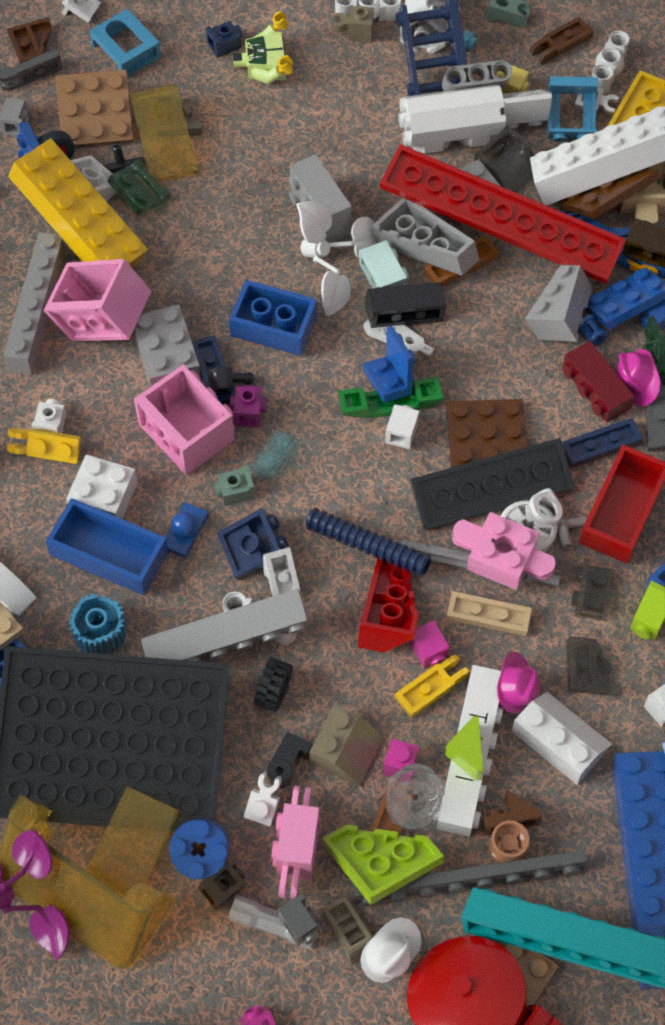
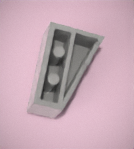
[525,265,593,342]

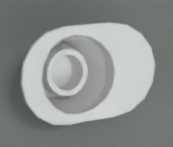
[361,917,422,983]

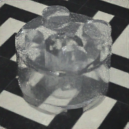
[385,764,445,831]

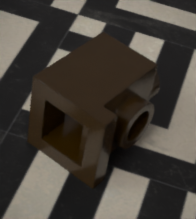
[198,861,246,911]

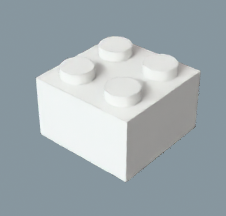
[66,455,138,519]

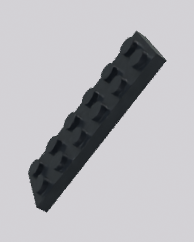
[409,438,574,530]

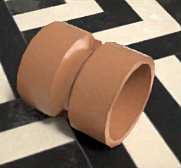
[489,820,529,864]

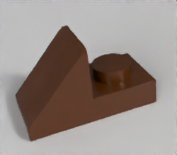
[482,790,542,836]

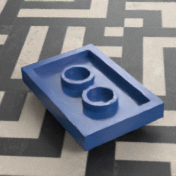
[585,267,665,330]

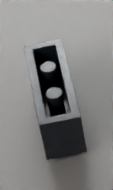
[365,282,447,328]

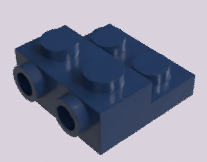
[217,508,290,581]

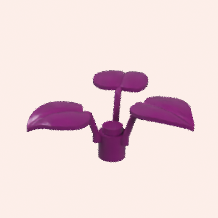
[0,829,70,960]

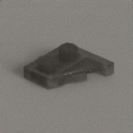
[567,636,622,696]

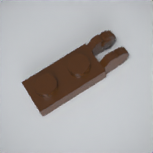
[529,17,594,64]

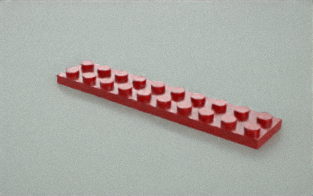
[379,144,626,284]

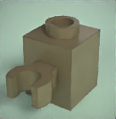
[333,5,374,43]

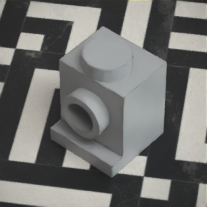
[0,97,30,136]

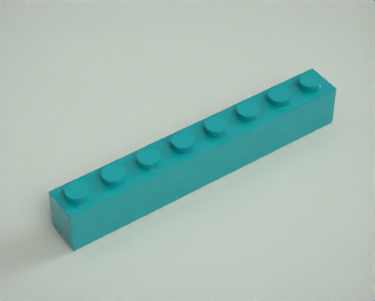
[461,887,665,989]

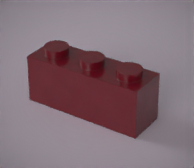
[562,341,635,423]

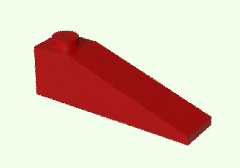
[357,557,419,653]

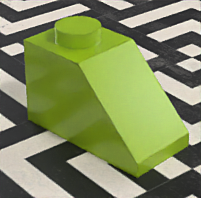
[630,581,665,641]

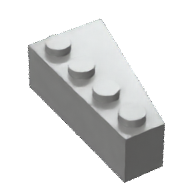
[371,198,479,275]

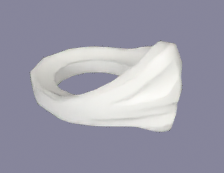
[529,488,563,525]

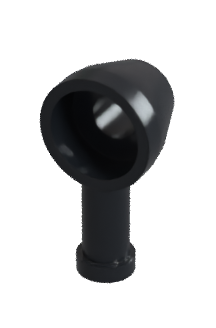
[207,367,254,394]

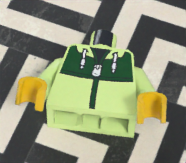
[232,11,294,84]

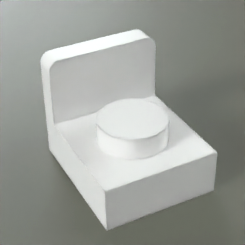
[62,0,101,23]

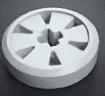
[501,500,557,552]

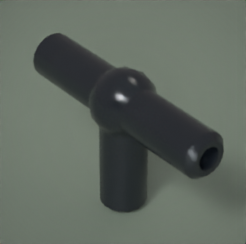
[103,144,146,173]

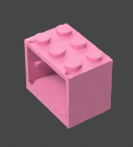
[43,259,152,341]
[134,364,235,476]

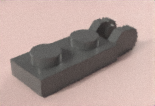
[0,49,63,91]

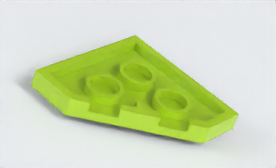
[322,824,444,905]

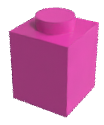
[409,620,450,669]
[383,739,419,783]

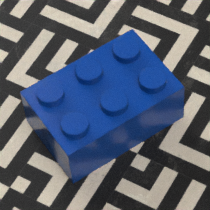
[229,280,317,356]

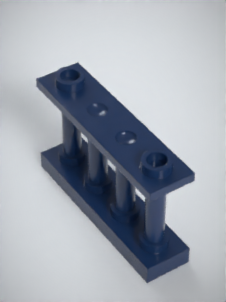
[396,0,467,96]

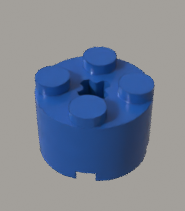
[169,818,230,880]

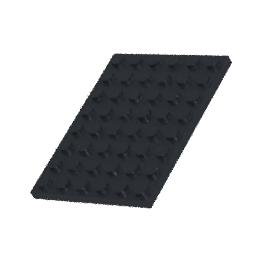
[0,646,230,832]

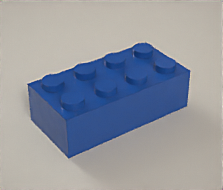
[45,498,169,596]

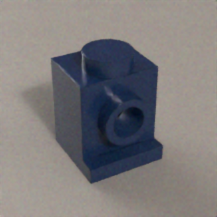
[206,21,243,58]

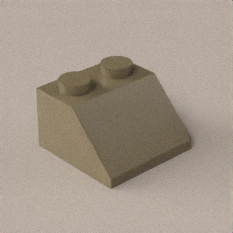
[309,704,384,786]

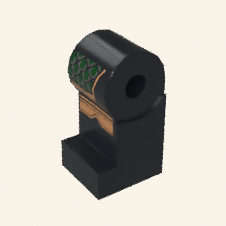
[267,731,313,789]

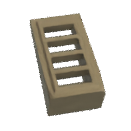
[321,896,373,964]

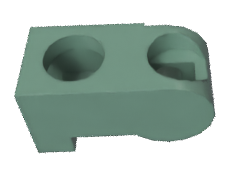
[485,0,532,28]

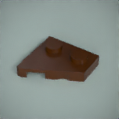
[7,17,51,64]

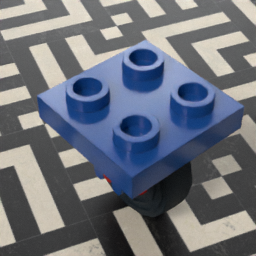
[16,121,75,159]

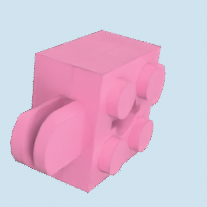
[452,512,555,590]
[272,785,320,900]

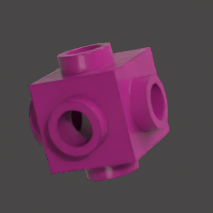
[230,385,267,427]

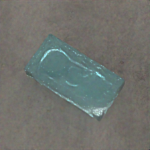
[249,429,299,483]

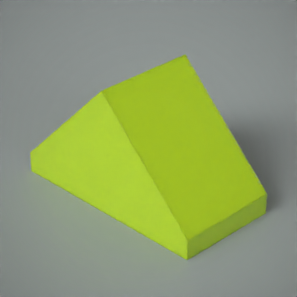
[445,716,483,780]

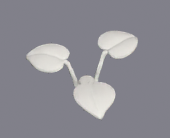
[296,201,377,316]

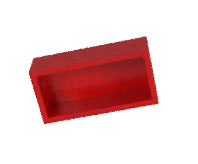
[579,444,665,564]

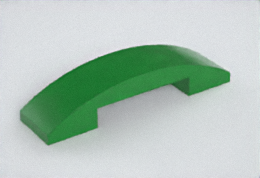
[338,377,444,418]

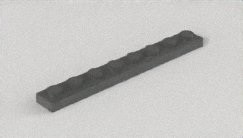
[354,850,587,907]

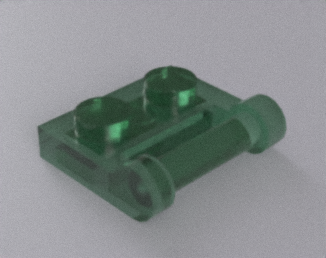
[107,159,172,216]

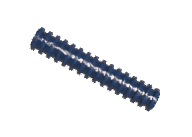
[306,507,431,577]

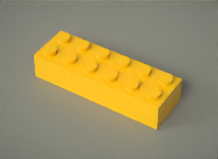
[8,138,148,268]

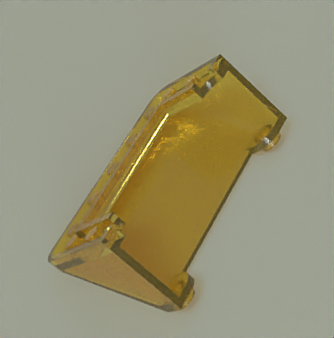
[0,794,177,969]

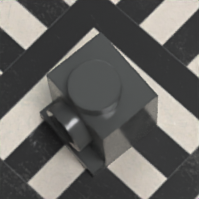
[277,893,321,946]

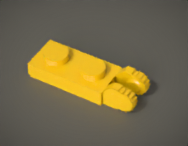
[7,428,81,464]
[394,654,471,718]

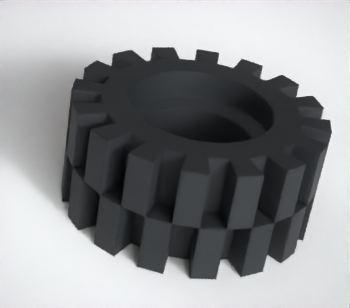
[254,657,293,712]

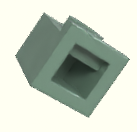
[214,465,255,506]

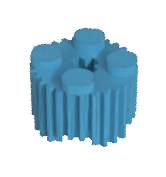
[69,593,127,654]

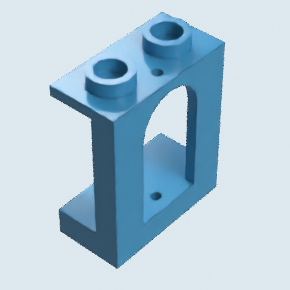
[90,9,161,77]
[547,76,598,142]

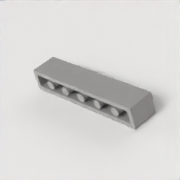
[3,232,66,375]
[141,588,311,661]

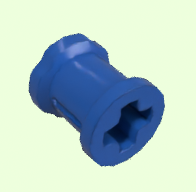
[577,314,608,347]

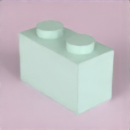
[359,240,409,288]

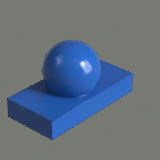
[166,502,209,559]

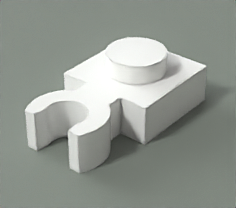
[574,87,619,115]
[244,771,282,826]

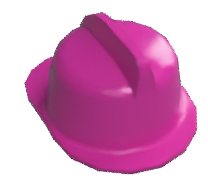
[616,349,661,406]
[497,652,540,714]

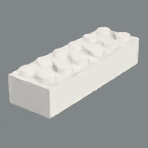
[530,106,665,205]

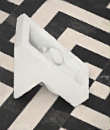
[263,547,300,596]

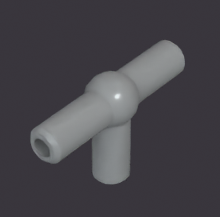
[552,500,587,549]

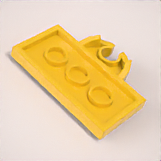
[608,70,665,126]

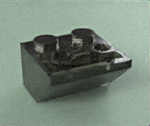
[474,126,534,192]

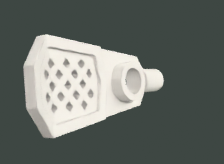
[363,319,434,356]

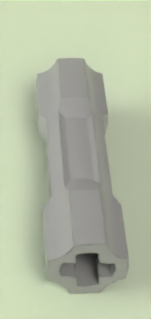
[228,894,320,950]

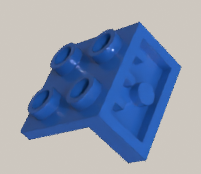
[363,326,415,403]

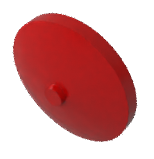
[407,936,527,1025]

